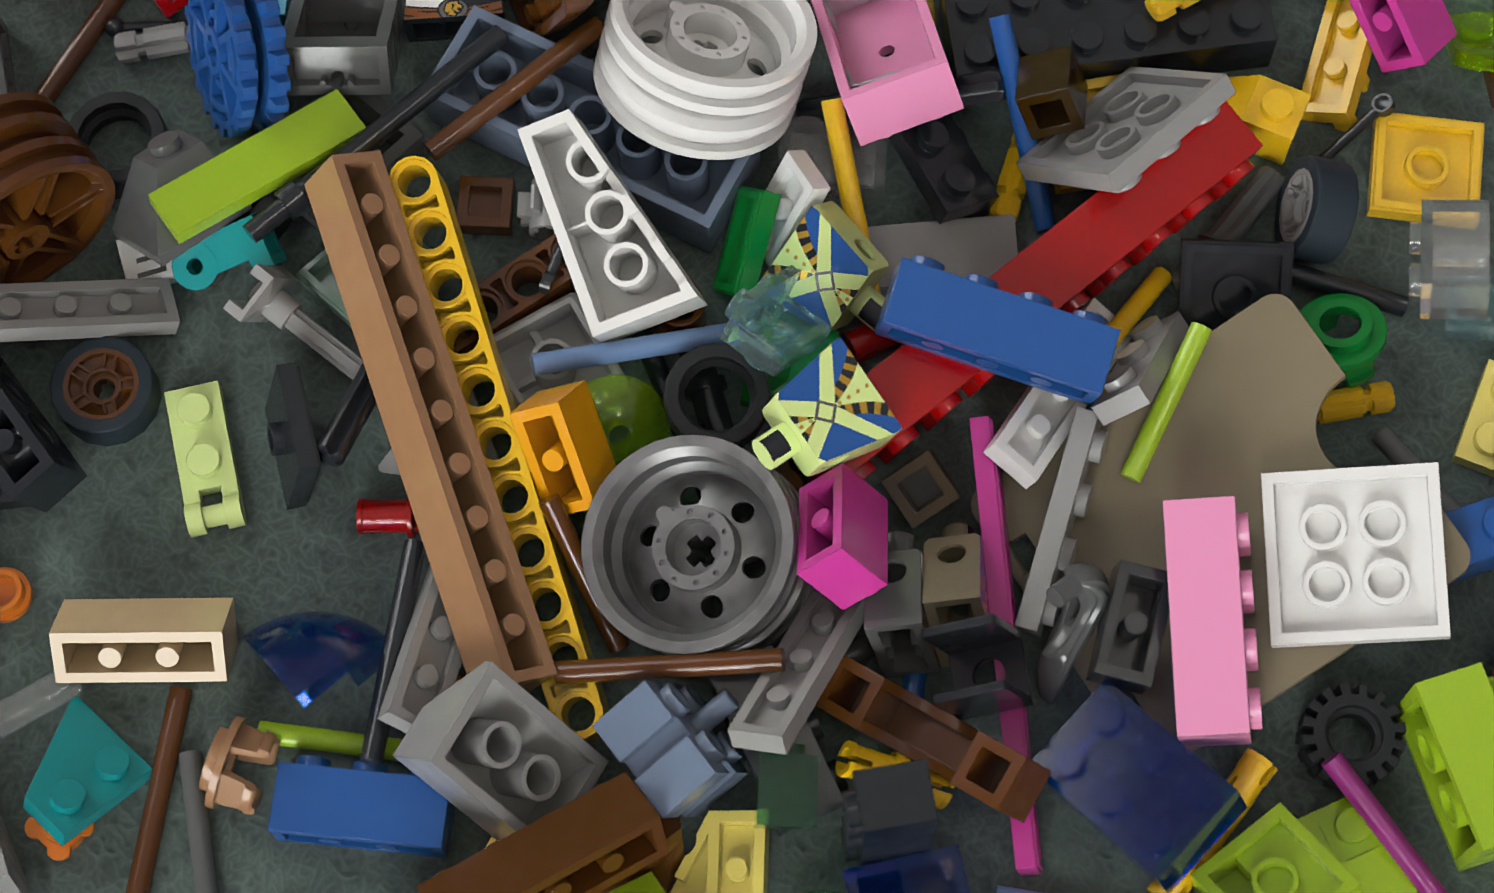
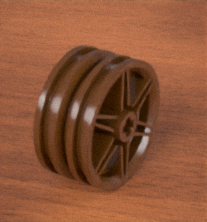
[0,92,115,284]

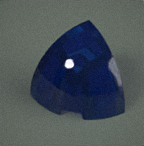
[242,611,385,708]

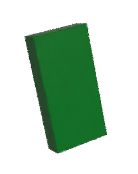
[712,185,781,301]

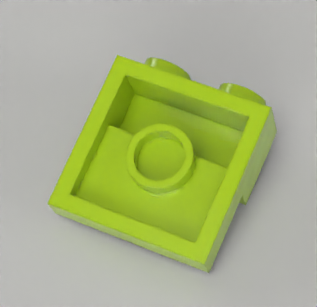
[1191,802,1362,893]

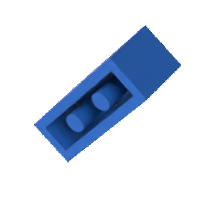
[268,755,455,858]

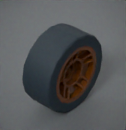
[49,336,162,447]

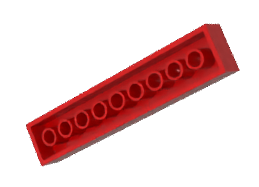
[790,101,1263,483]

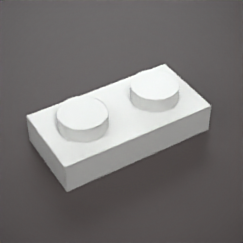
[764,150,831,267]

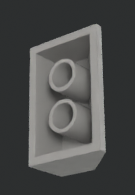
[393,661,609,840]

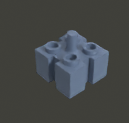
[592,680,749,818]

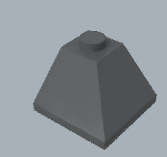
[112,129,253,266]

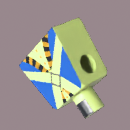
[756,201,889,332]
[752,338,903,477]

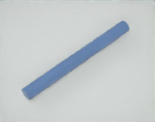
[531,319,753,376]

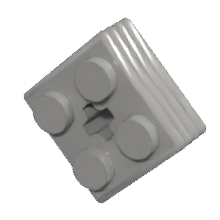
[493,292,628,409]

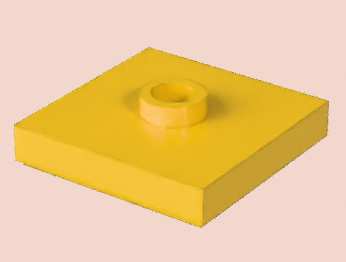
[1366,113,1485,229]

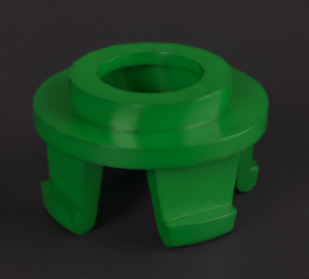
[1300,293,1387,388]

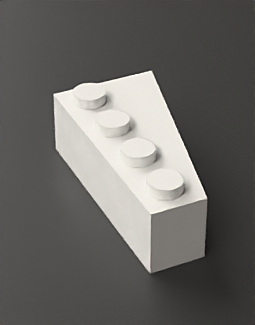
[517,109,708,343]

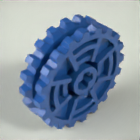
[185,0,291,138]

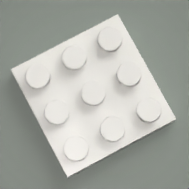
[1261,462,1451,648]

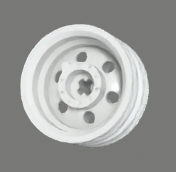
[593,0,817,160]

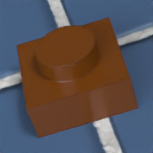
[456,175,516,236]

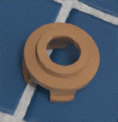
[199,716,280,815]

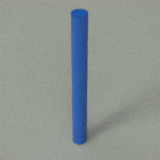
[989,13,1056,231]

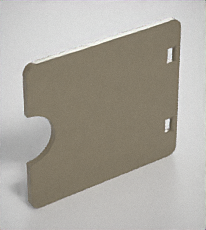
[971,294,1471,772]

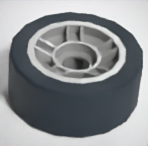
[1274,155,1359,264]

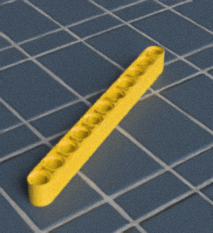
[389,156,610,742]

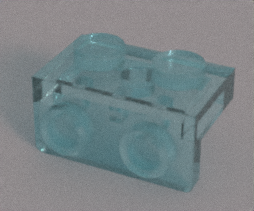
[720,265,832,377]

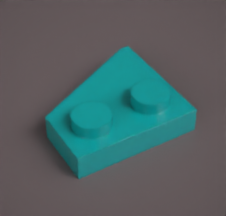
[23,696,152,847]

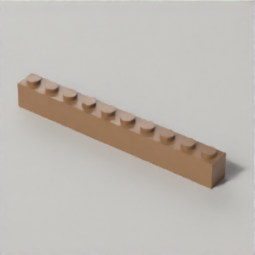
[304,150,557,692]

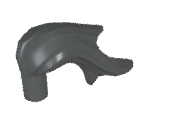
[1037,562,1111,704]

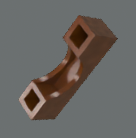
[815,655,1052,823]

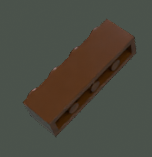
[416,772,670,893]

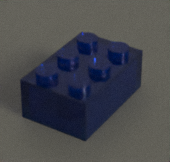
[1032,679,1247,893]

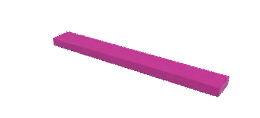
[969,416,1044,876]

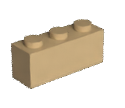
[49,598,238,683]

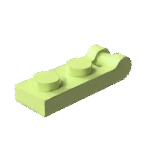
[164,380,247,538]

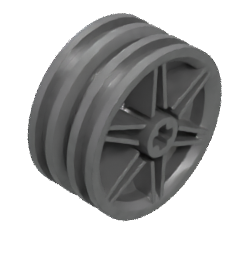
[581,435,814,655]

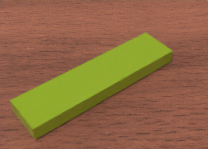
[148,89,366,244]

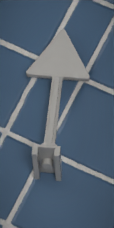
[223,264,501,475]

